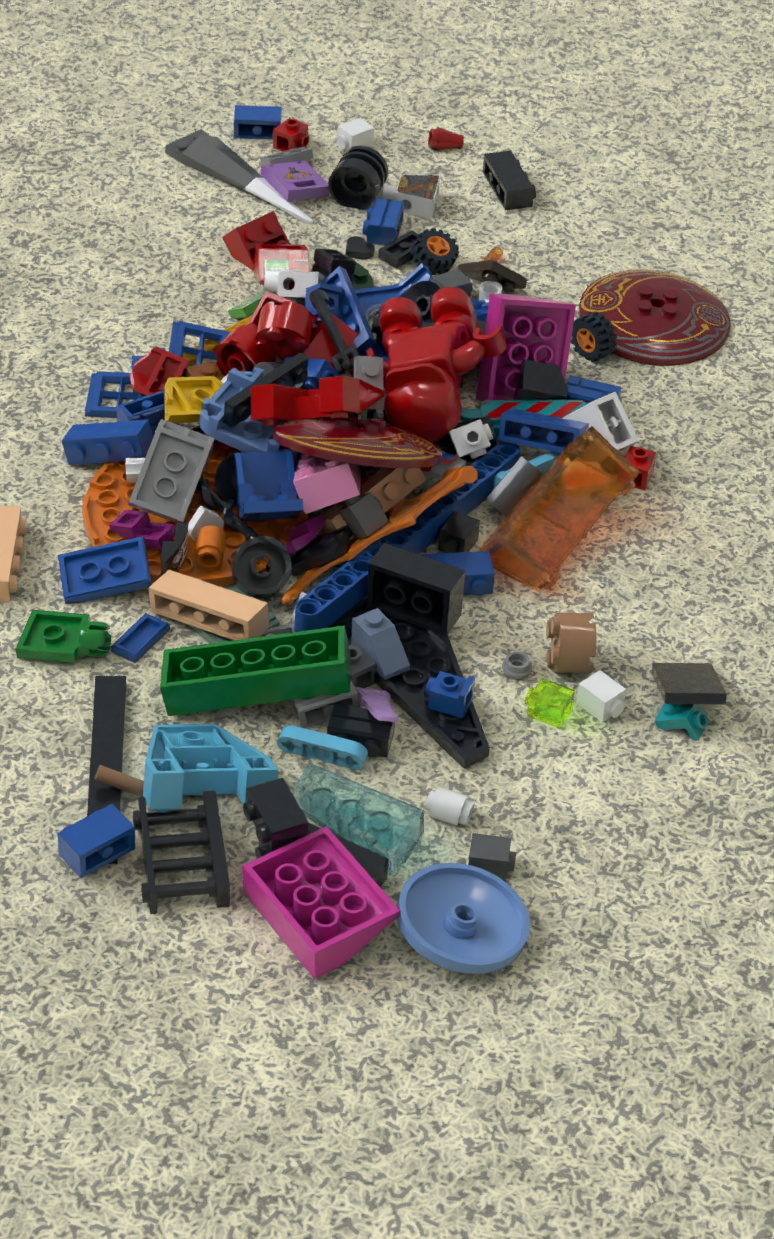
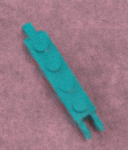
[460,400,587,441]

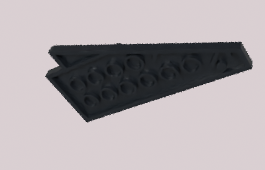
[328,598,490,769]

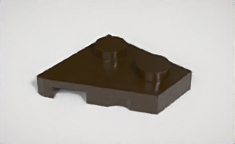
[458,260,527,292]

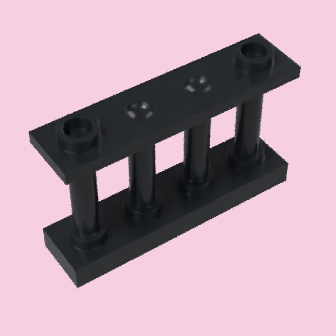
[133,791,230,914]

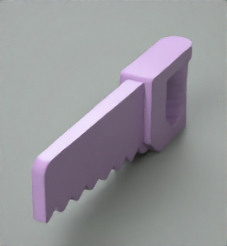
[355,687,398,722]

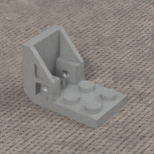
[128,419,215,523]

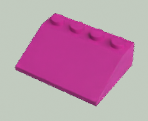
[476,293,576,402]
[242,826,400,979]

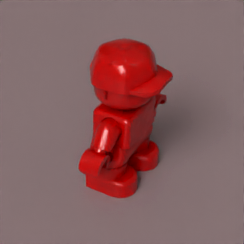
[349,287,507,443]

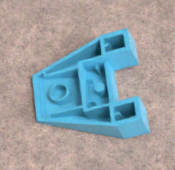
[143,723,278,813]

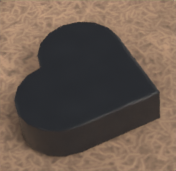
[345,236,375,259]

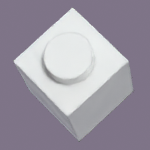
[336,118,374,151]
[576,670,626,723]

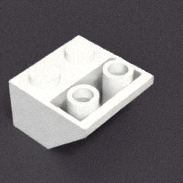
[563,392,639,461]

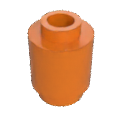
[195,525,226,569]

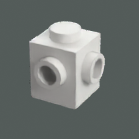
[449,419,493,459]

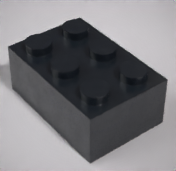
[366,543,465,636]

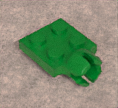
[15,610,111,663]

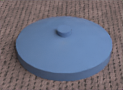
[397,863,530,974]

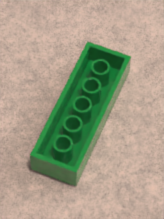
[160,625,351,716]

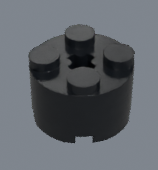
[231,536,292,598]

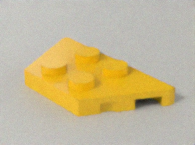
[165,376,224,423]

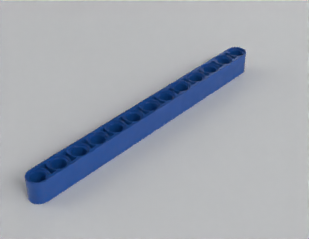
[294,442,520,632]

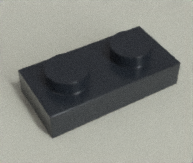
[378,230,419,268]

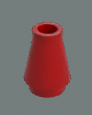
[428,127,464,150]

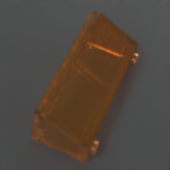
[477,426,640,591]

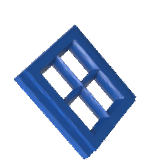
[169,321,230,377]
[85,371,143,418]

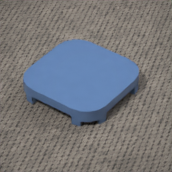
[199,367,303,463]

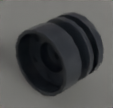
[328,145,388,210]

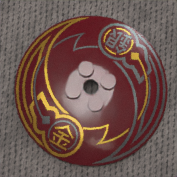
[579,270,731,366]
[273,414,442,468]

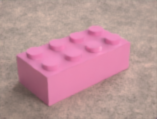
[293,453,361,514]

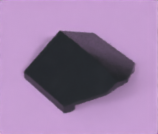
[513,358,568,400]

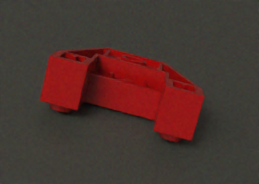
[251,376,385,427]

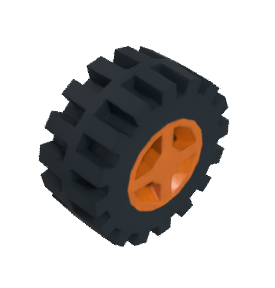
[411,228,459,275]
[571,312,617,362]

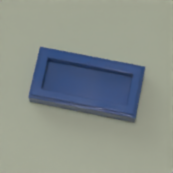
[111,613,170,663]

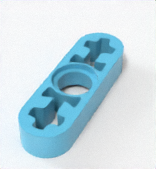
[277,725,368,770]

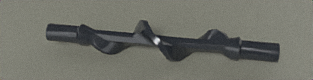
[196,477,259,541]

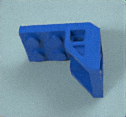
[234,450,303,521]

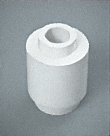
[425,786,475,826]

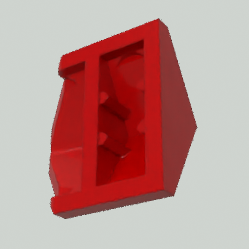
[130,346,189,397]

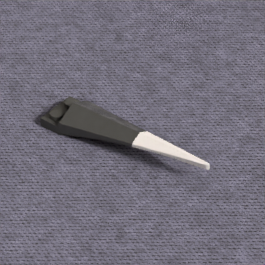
[165,129,313,225]

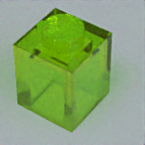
[525,678,575,729]

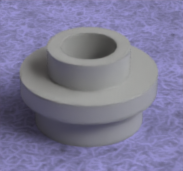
[502,652,532,679]

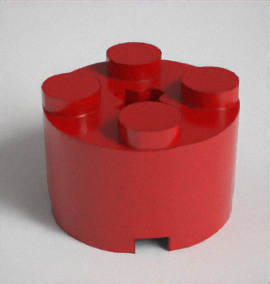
[255,301,314,361]
[214,323,276,377]

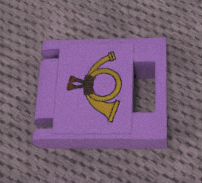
[261,160,330,202]

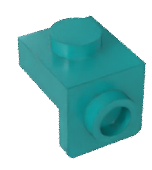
[655,702,707,741]

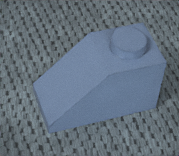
[351,608,410,680]

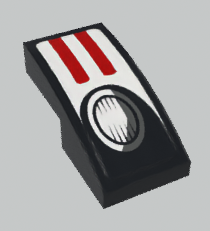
[161,522,189,576]

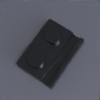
[292,525,353,575]

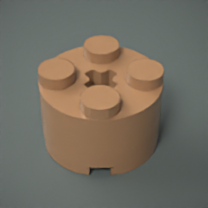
[546,612,597,673]

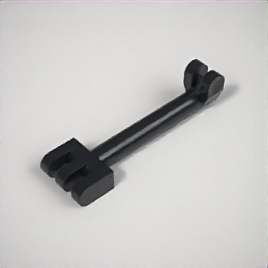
[309,289,361,375]

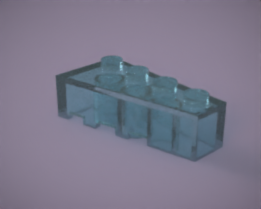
[294,763,424,878]

